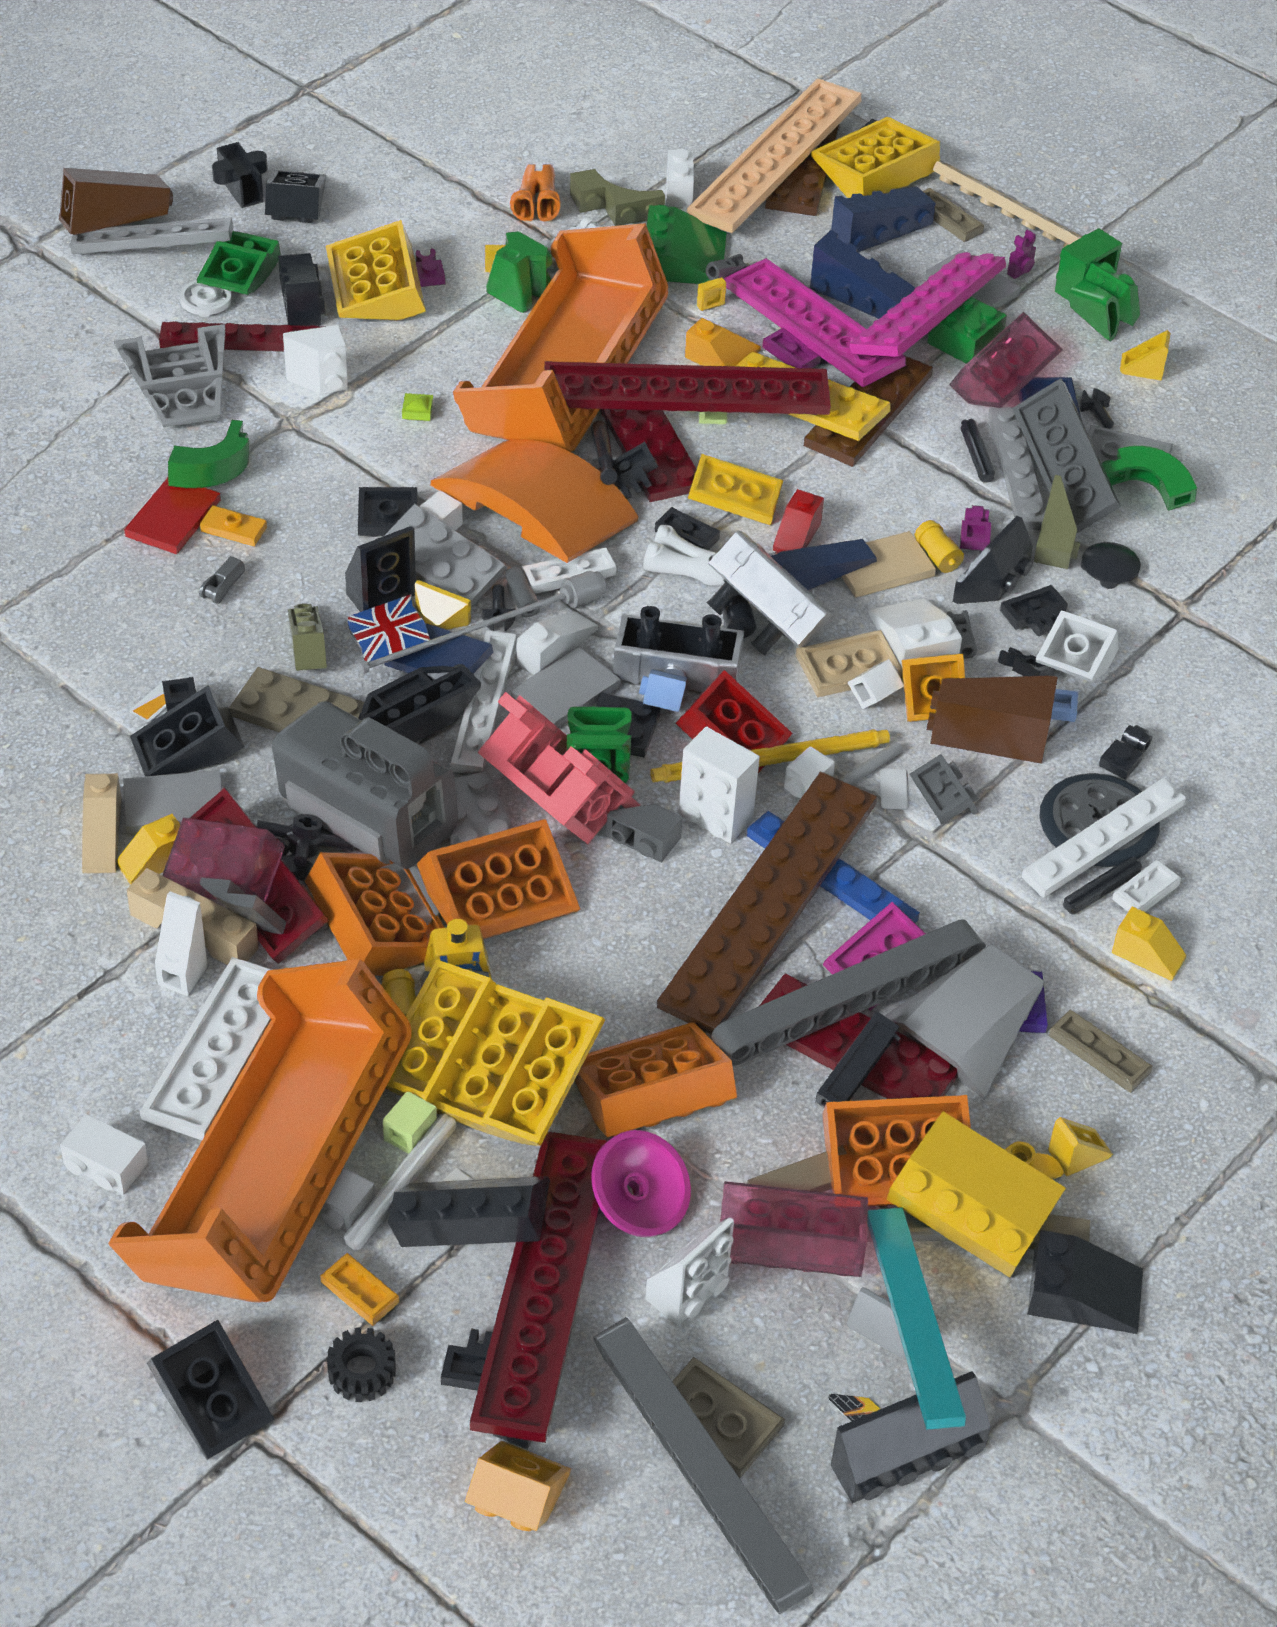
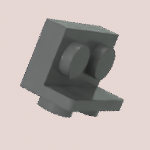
[909,754,979,824]

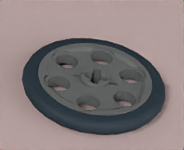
[1039,773,1160,867]

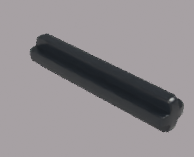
[960,418,995,483]
[1063,857,1142,915]

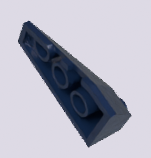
[769,539,877,590]

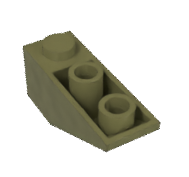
[288,603,327,671]

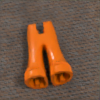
[510,164,560,221]

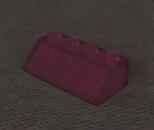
[949,312,1063,408]
[720,1181,868,1277]

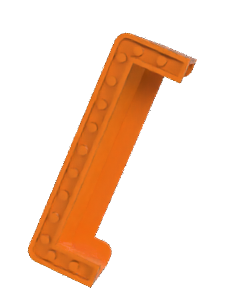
[453,223,668,452]
[108,959,412,1303]

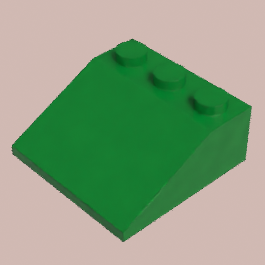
[647,205,727,284]

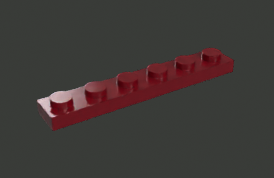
[159,321,326,352]

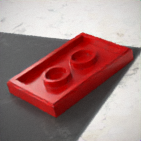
[124,477,221,554]

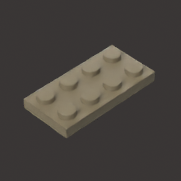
[229,667,364,733]

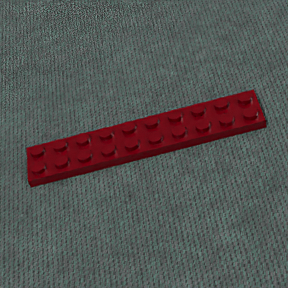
[544,361,831,415]
[470,1131,607,1443]

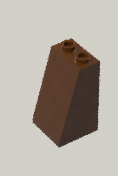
[59,167,173,235]
[926,676,1058,764]

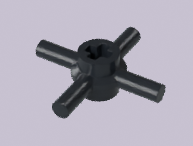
[257,814,353,867]

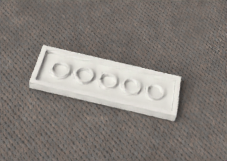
[140,957,272,1140]

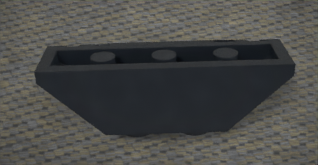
[952,516,1033,604]
[358,664,481,743]

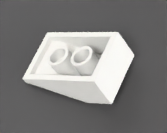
[868,598,962,667]

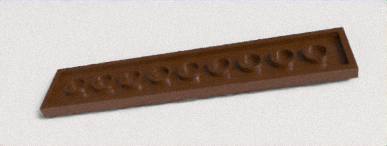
[657,771,877,1034]

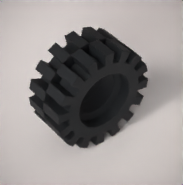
[327,1327,396,1402]

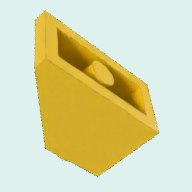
[116,813,191,885]
[1112,906,1187,981]

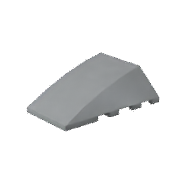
[114,324,225,428]
[884,944,1044,1100]

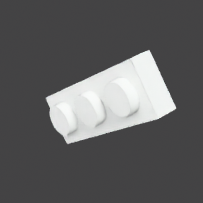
[522,547,616,594]

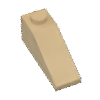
[82,773,122,873]

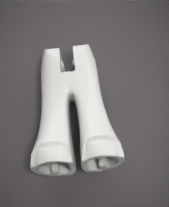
[643,525,724,586]

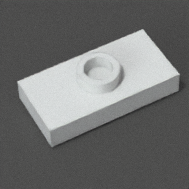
[1113,860,1181,912]

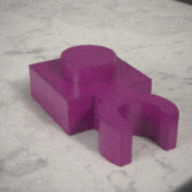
[1007,229,1036,279]
[416,248,446,287]

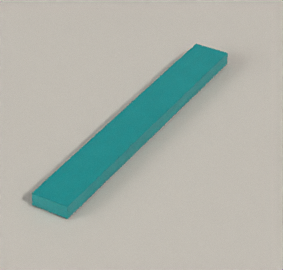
[866,1207,966,1430]

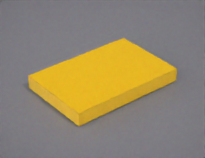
[688,454,783,525]

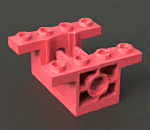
[477,692,640,844]

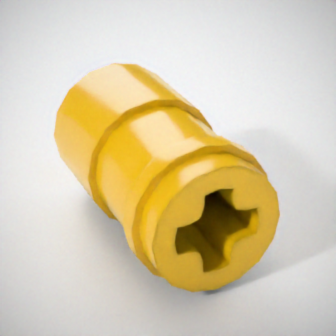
[914,520,964,573]
[381,969,416,1016]

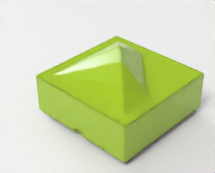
[402,393,433,421]

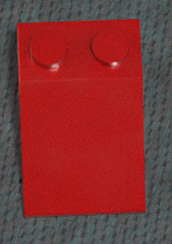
[675,670,793,773]

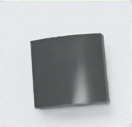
[200,877,286,934]

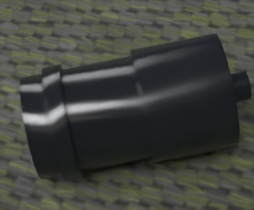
[723,595,756,638]

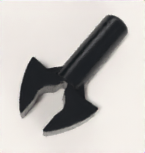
[1080,388,1114,429]
[482,584,516,632]

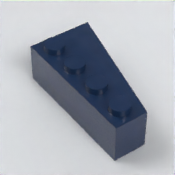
[831,186,936,252]
[810,230,916,319]

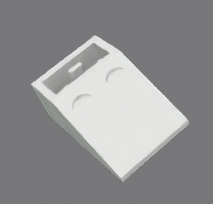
[645,1217,734,1326]

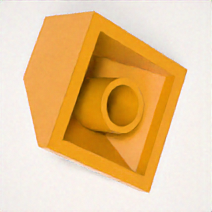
[685,318,761,366]
[902,654,965,722]

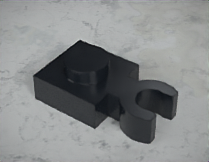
[998,647,1055,676]

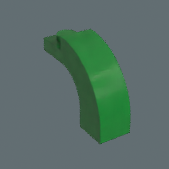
[168,419,249,488]
[1102,446,1197,511]

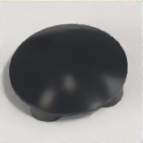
[1081,542,1141,589]

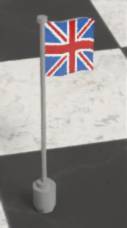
[348,571,606,674]

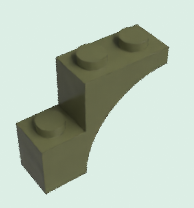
[570,169,665,226]

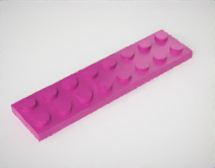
[849,252,1006,357]
[724,258,906,387]

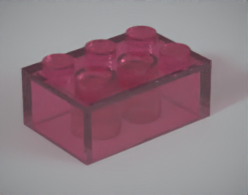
[162,817,285,903]

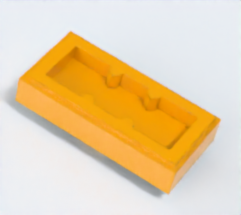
[200,505,267,547]
[320,1253,399,1326]

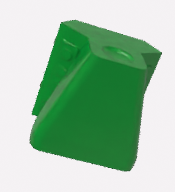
[486,231,553,313]
[1069,262,1140,342]
[566,706,631,783]

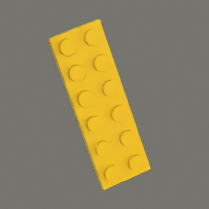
[736,352,890,441]

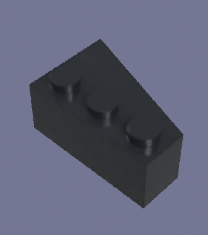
[278,253,325,326]

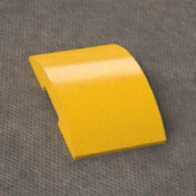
[386,960,605,1146]

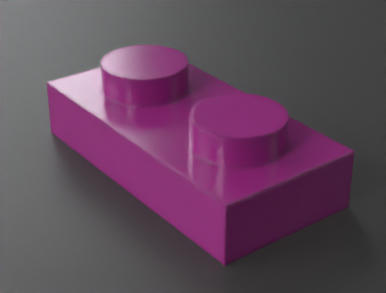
[762,328,821,368]

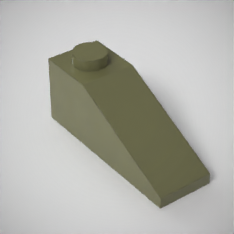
[1034,475,1081,569]

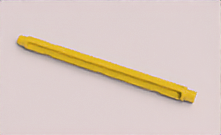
[650,729,890,783]

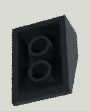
[265,170,326,223]
[345,526,416,612]
[130,685,245,776]
[1027,1230,1143,1334]
[147,1320,275,1460]

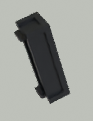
[815,1011,901,1108]

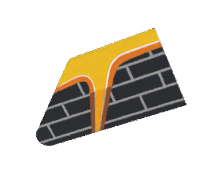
[828,1394,880,1421]

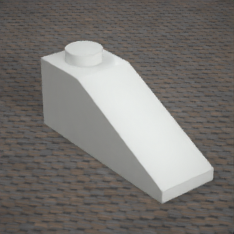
[516,612,598,675]

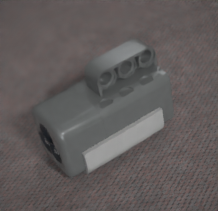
[272,701,458,869]

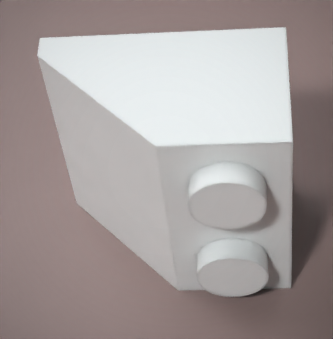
[283,325,348,394]
[1036,610,1119,682]

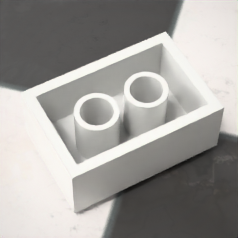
[679,727,760,844]

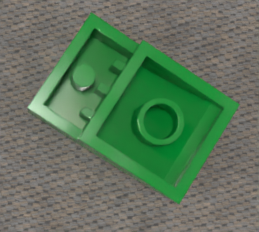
[197,230,281,295]

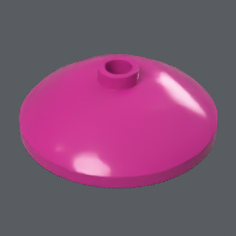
[592,1130,691,1237]

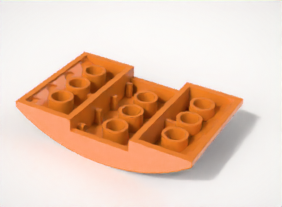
[430,439,639,563]

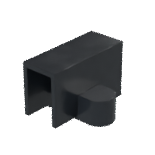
[212,142,268,208]

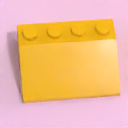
[811,116,940,198]
[326,220,426,320]
[886,1112,1066,1278]

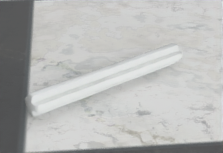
[344,1113,456,1251]

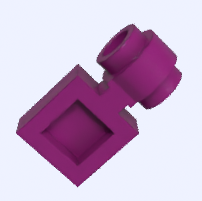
[960,505,991,551]

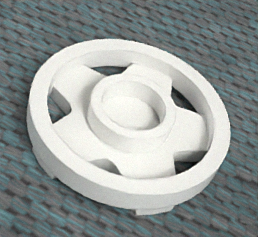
[180,280,232,317]

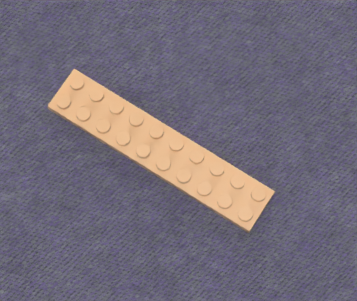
[687,78,861,233]

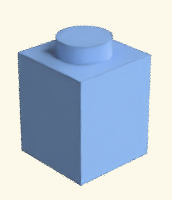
[639,669,688,712]

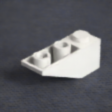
[155,891,208,996]

